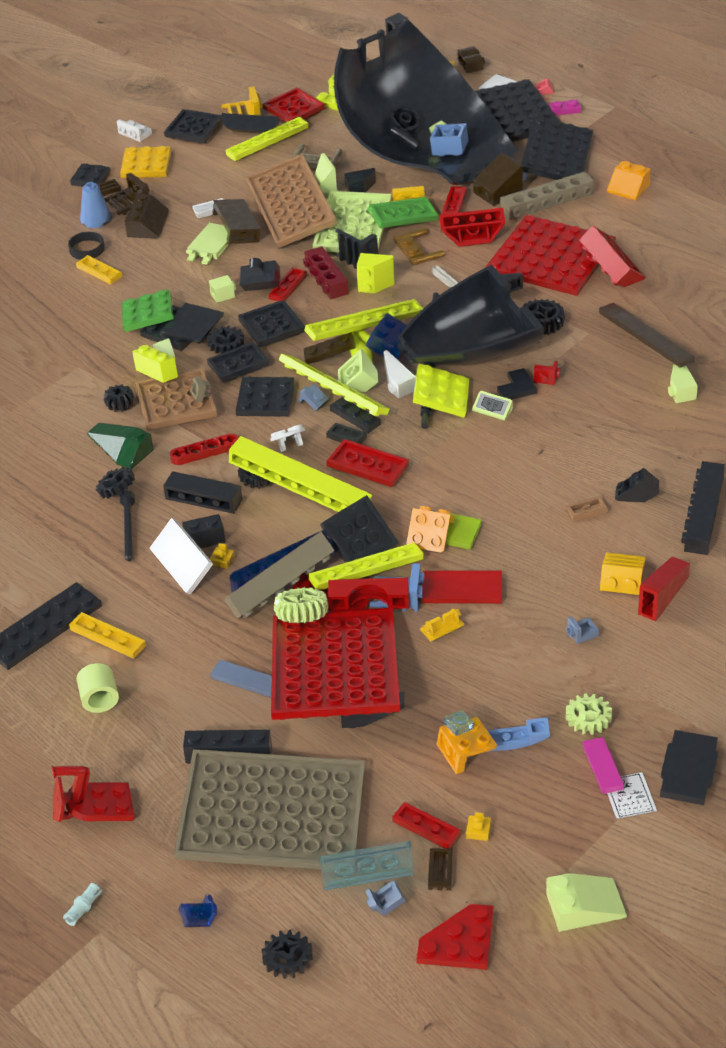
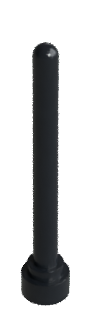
[120,490,135,561]

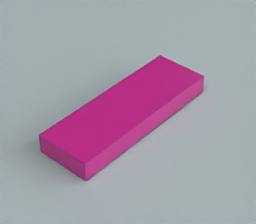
[582,737,624,794]

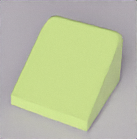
[153,338,175,357]

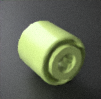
[76,663,119,713]

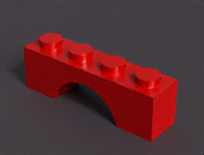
[328,577,409,611]

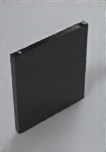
[161,302,224,344]

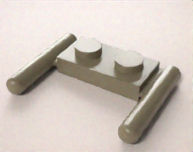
[291,143,343,169]

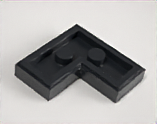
[497,368,537,400]

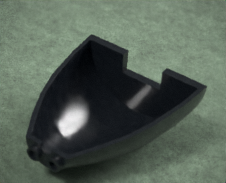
[397,265,544,365]

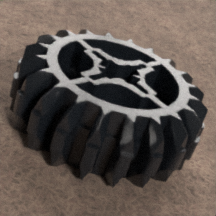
[521,298,565,335]

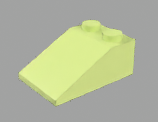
[546,873,627,932]

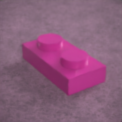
[549,99,581,115]

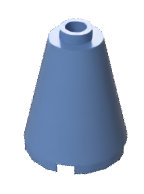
[80,182,112,228]

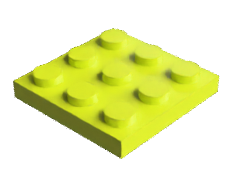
[413,363,470,418]

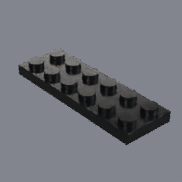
[0,582,102,670]

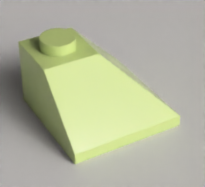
[314,153,337,198]
[338,349,378,393]

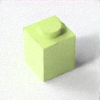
[209,275,236,303]

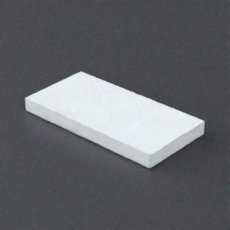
[150,518,213,594]

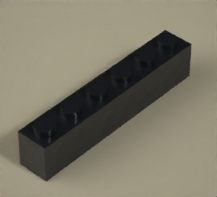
[681,461,725,555]

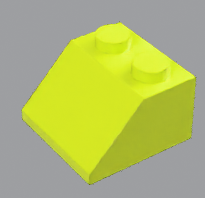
[357,253,395,293]

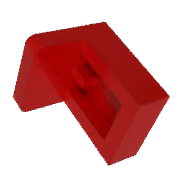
[534,361,561,385]

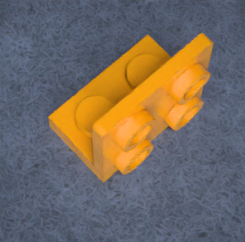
[437,717,497,774]

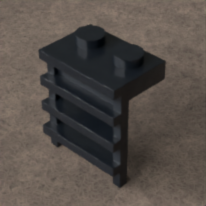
[335,228,378,269]

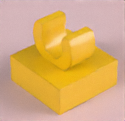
[210,543,235,569]
[466,812,491,841]

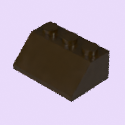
[125,194,169,239]

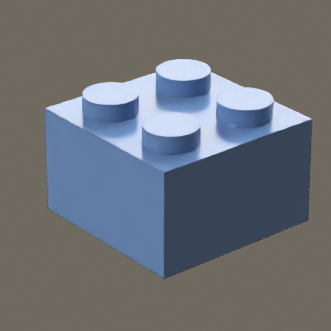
[430,123,468,156]

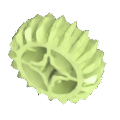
[274,587,328,624]

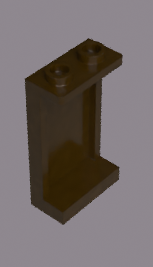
[212,199,261,244]

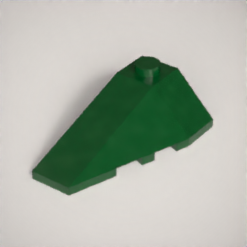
[87,423,154,470]

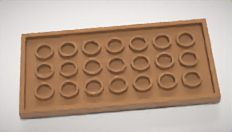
[245,154,337,248]

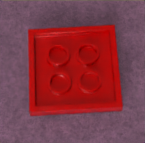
[263,87,325,123]

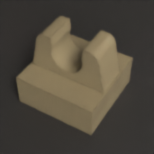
[190,377,212,402]

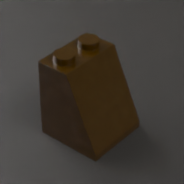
[473,153,523,206]

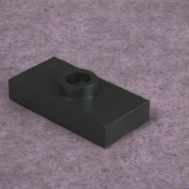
[326,422,367,444]

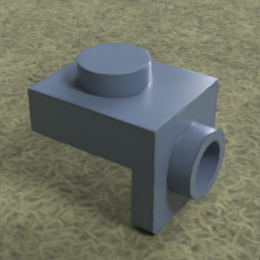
[298,384,329,411]
[566,616,599,644]
[365,880,406,916]

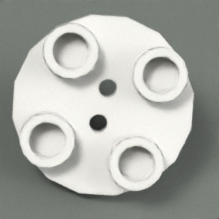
[270,424,305,452]

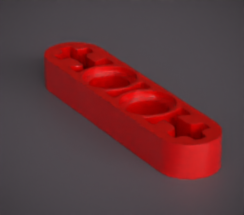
[170,434,238,465]

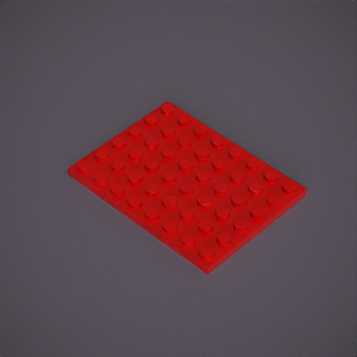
[271,608,400,720]

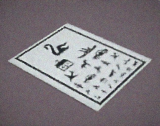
[607,772,657,819]

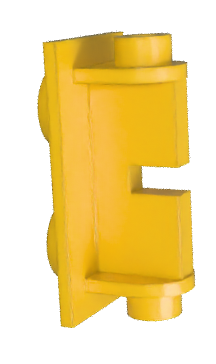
[420,608,464,642]

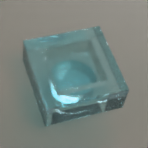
[443,709,474,736]

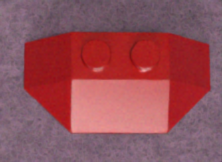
[439,207,506,247]

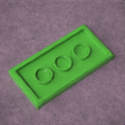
[368,197,439,228]

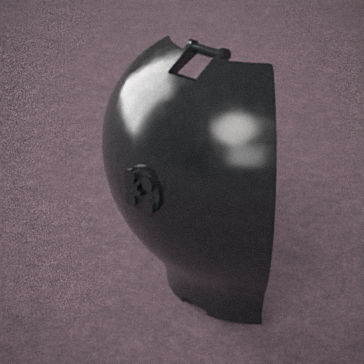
[334,19,519,185]

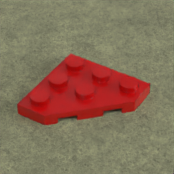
[416,904,494,970]

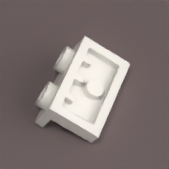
[117,119,152,142]

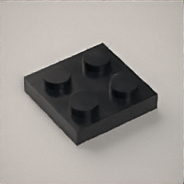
[70,163,111,187]

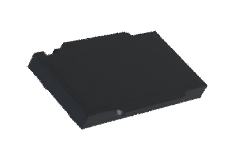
[660,730,718,805]

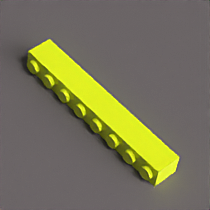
[229,436,372,512]

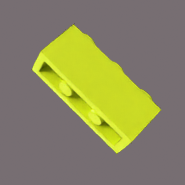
[133,345,178,383]

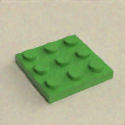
[122,289,174,332]

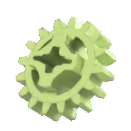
[566,693,612,735]

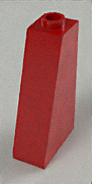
[638,556,690,622]

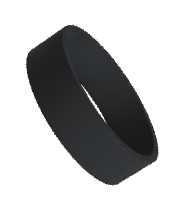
[68,231,105,260]

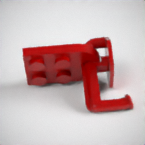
[51,765,135,822]

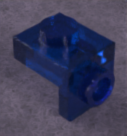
[178,895,217,928]

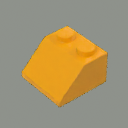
[607,161,651,201]

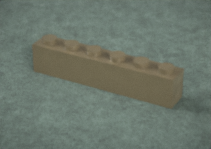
[224,532,334,618]

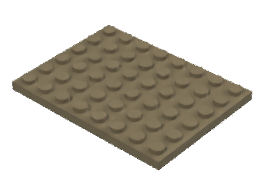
[174,749,365,872]

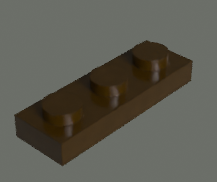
[303,332,356,364]

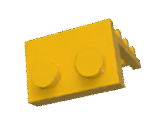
[221,86,262,115]
[600,552,646,595]

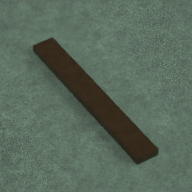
[599,303,695,368]

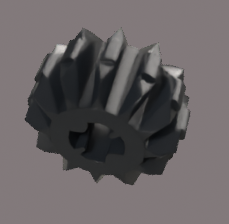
[104,384,134,412]

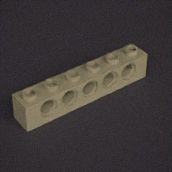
[500,172,594,220]

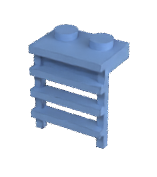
[370,564,424,612]

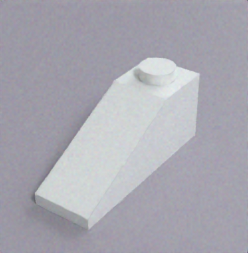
[384,350,416,398]

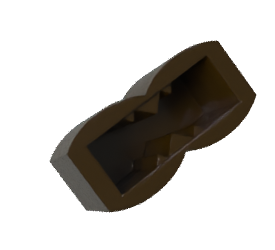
[457,46,485,73]

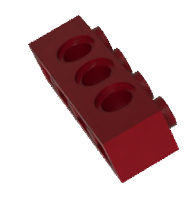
[303,246,349,300]

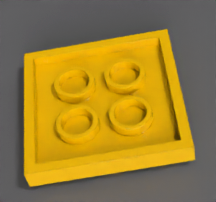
[120,146,171,178]

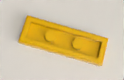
[76,255,123,284]

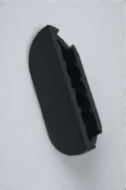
[221,113,280,133]

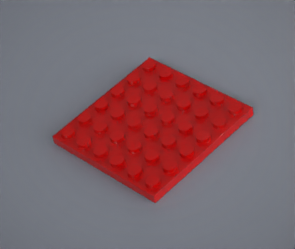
[485,215,616,296]

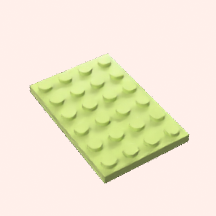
[312,191,392,253]

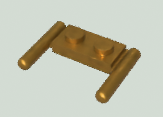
[394,228,445,265]

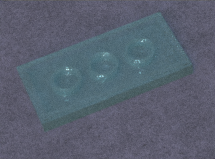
[320,841,413,891]

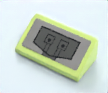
[472,391,513,421]

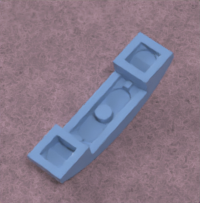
[487,717,550,751]

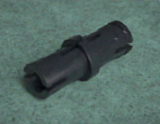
[390,125,421,150]

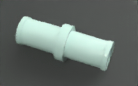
[63,883,102,926]

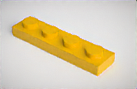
[69,612,146,659]

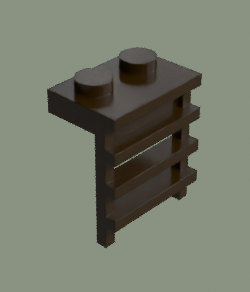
[104,173,150,215]

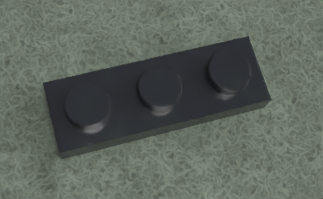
[329,397,381,433]

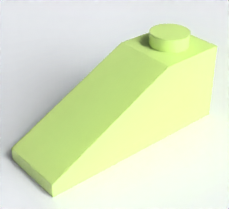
[668,364,698,403]

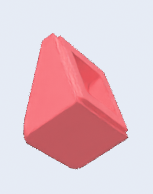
[535,78,554,94]

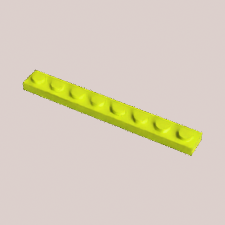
[305,299,423,341]
[279,354,390,416]

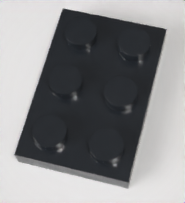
[207,342,269,383]

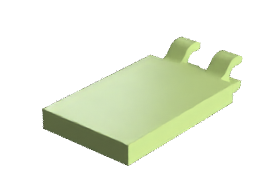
[186,222,229,265]

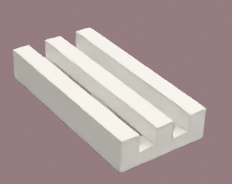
[193,198,223,218]

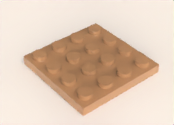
[135,368,217,430]

